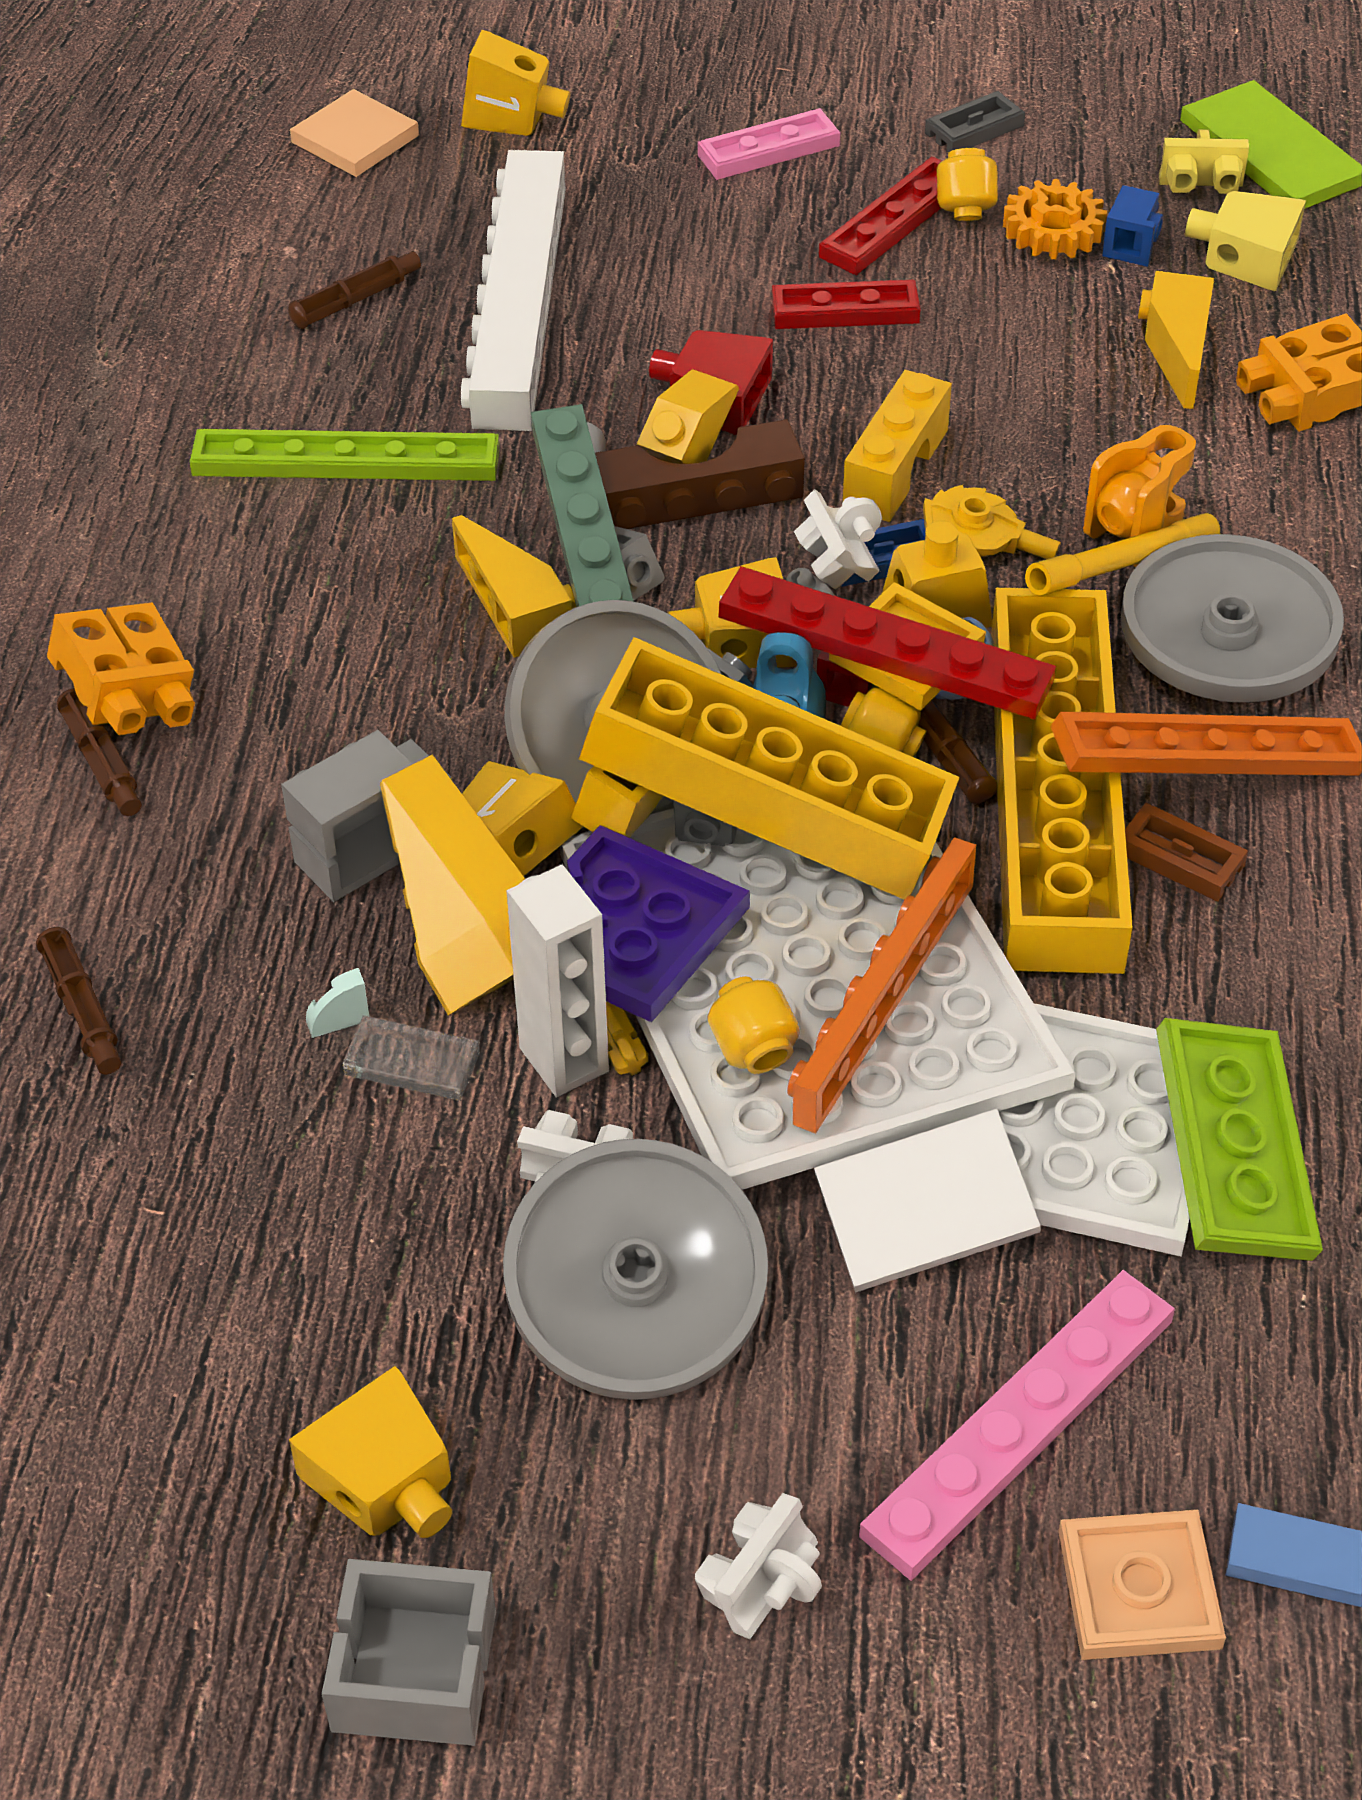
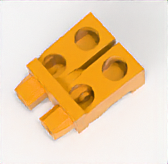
[1236,313,1362,432]
[47,602,195,735]

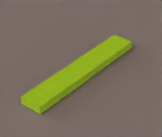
[190,429,500,481]

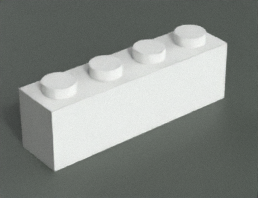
[506,864,609,1098]

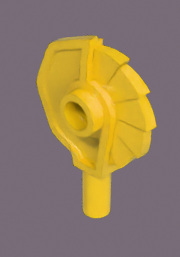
[923,485,1061,559]

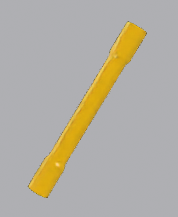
[1025,513,1220,596]

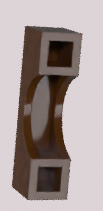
[595,419,805,529]

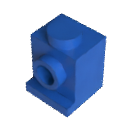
[1102,185,1164,267]

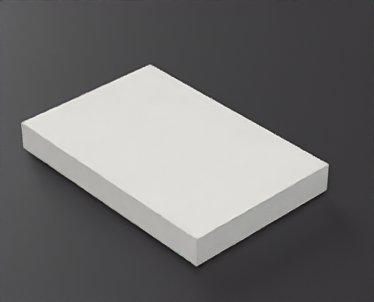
[814,1108,1041,1293]

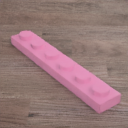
[859,1270,1175,1581]

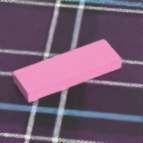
[698,108,840,180]

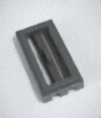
[925,91,1025,152]

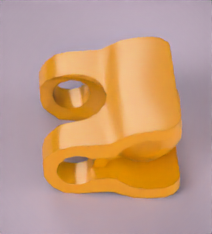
[1083,425,1196,567]

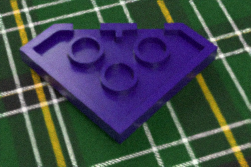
[567,825,750,1023]

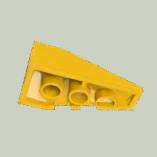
[380,754,525,1016]

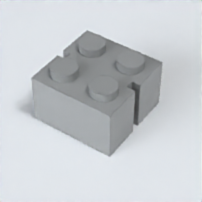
[281,730,413,902]
[322,1559,496,1746]

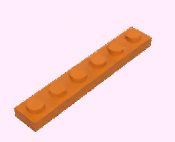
[1051,712,1362,776]
[787,837,976,1134]

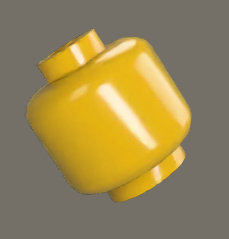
[937,148,998,221]
[840,687,927,757]
[707,976,800,1074]

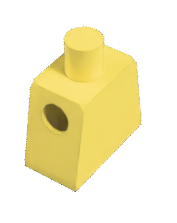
[1185,191,1306,291]

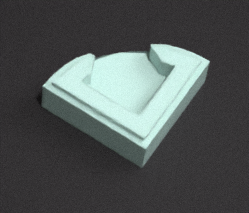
[306,968,370,1038]

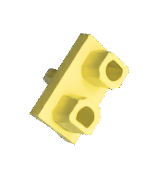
[1159,129,1249,194]

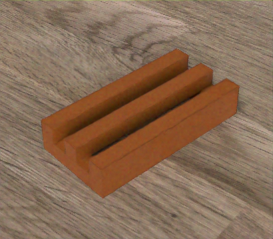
[1125,802,1248,902]

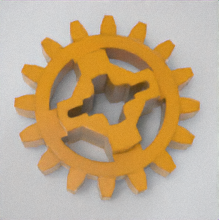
[1003,179,1107,260]

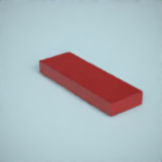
[771,279,920,329]

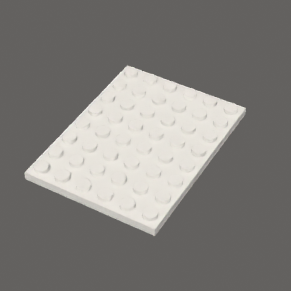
[560,808,1075,1190]

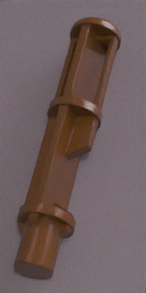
[288,251,421,329]
[56,688,142,816]
[918,700,997,804]
[36,927,122,1075]

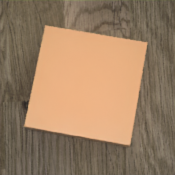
[290,89,419,177]
[1058,1510,1226,1660]

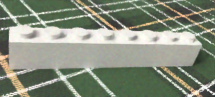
[461,150,566,431]

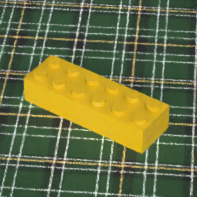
[579,637,960,900]

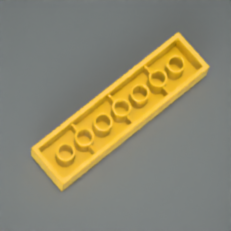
[991,588,1133,974]

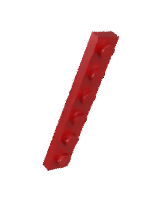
[718,566,1056,720]

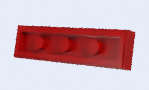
[819,156,942,275]

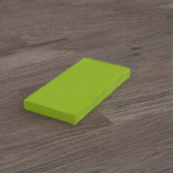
[1180,80,1362,209]
[1156,1018,1323,1261]

